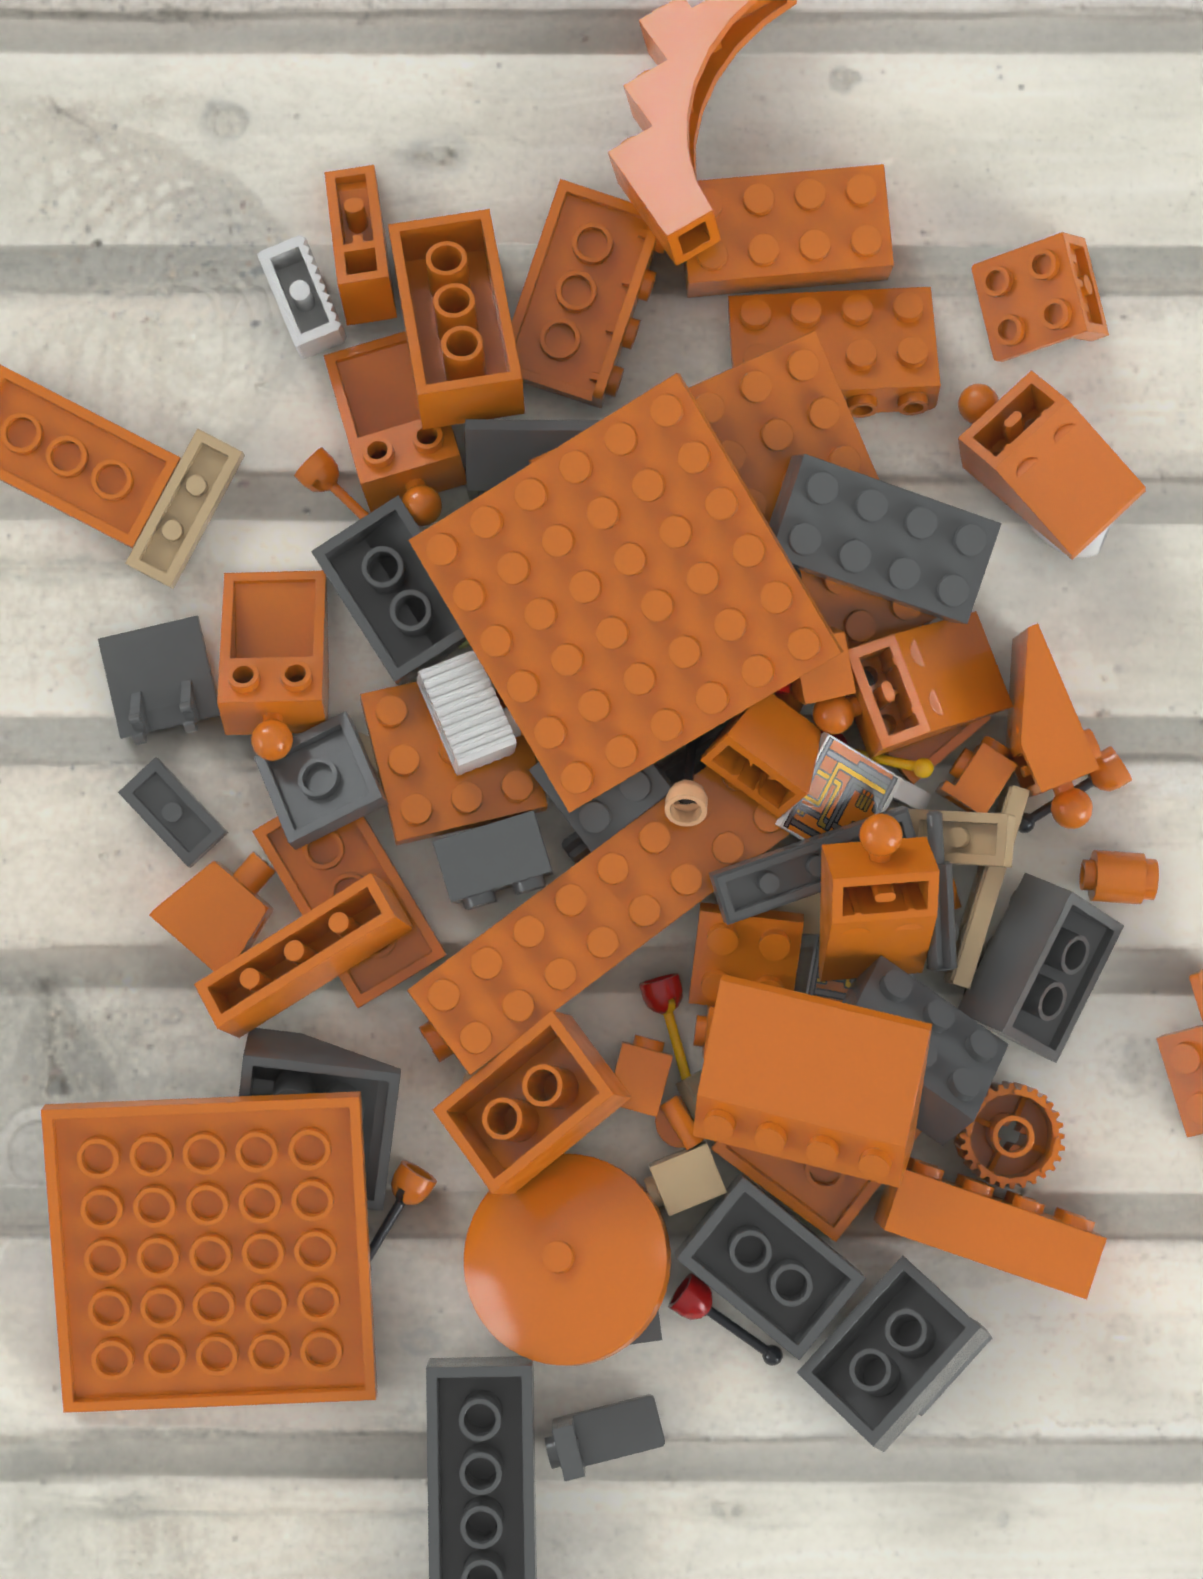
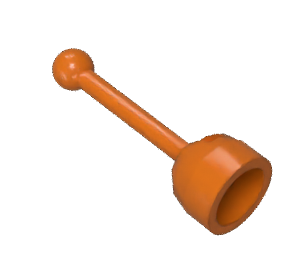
[294,447,369,519]

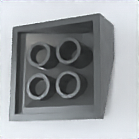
[239,1028,401,1211]

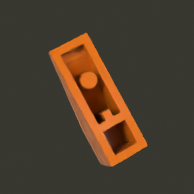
[324,165,397,326]

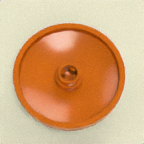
[464,1153,671,1366]

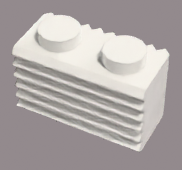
[257,235,347,359]
[417,650,521,776]

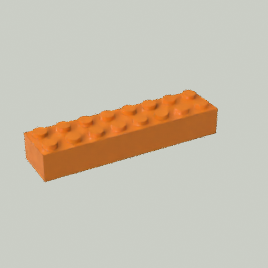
[407,766,791,1075]

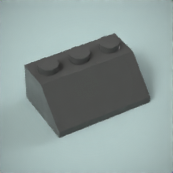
[465,419,600,499]
[311,496,467,685]
[958,873,1124,1063]

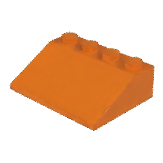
[693,974,933,1188]

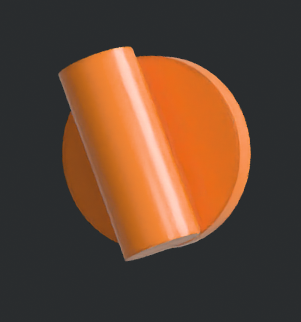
[655,1095,704,1150]

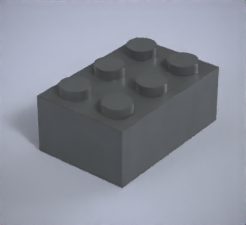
[842,955,1009,1146]
[675,1172,866,1360]
[797,1255,989,1452]

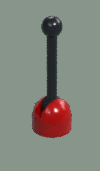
[668,1273,783,1366]

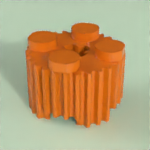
[954,1081,1065,1189]

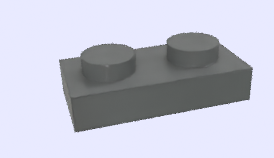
[118,757,229,868]

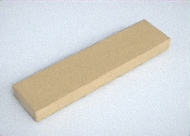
[944,785,1030,989]

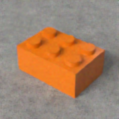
[432,1011,632,1195]

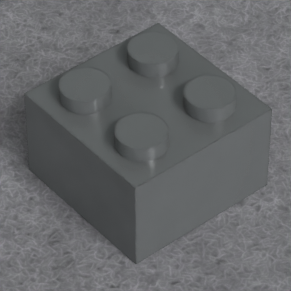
[432,810,554,910]

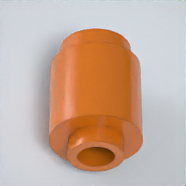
[1079,850,1159,905]

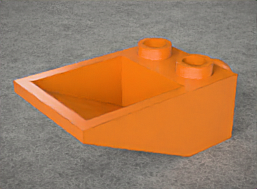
[323,331,467,526]
[958,370,1146,560]
[217,570,329,761]
[813,611,1013,758]
[1005,623,1101,829]
[819,813,940,981]

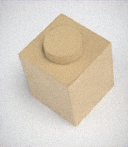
[643,1140,727,1216]

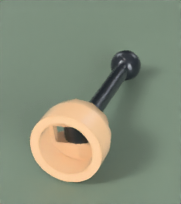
[665,735,708,827]

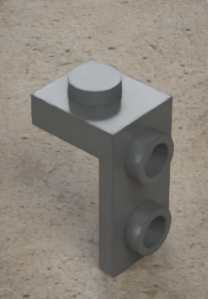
[544,1394,665,1481]

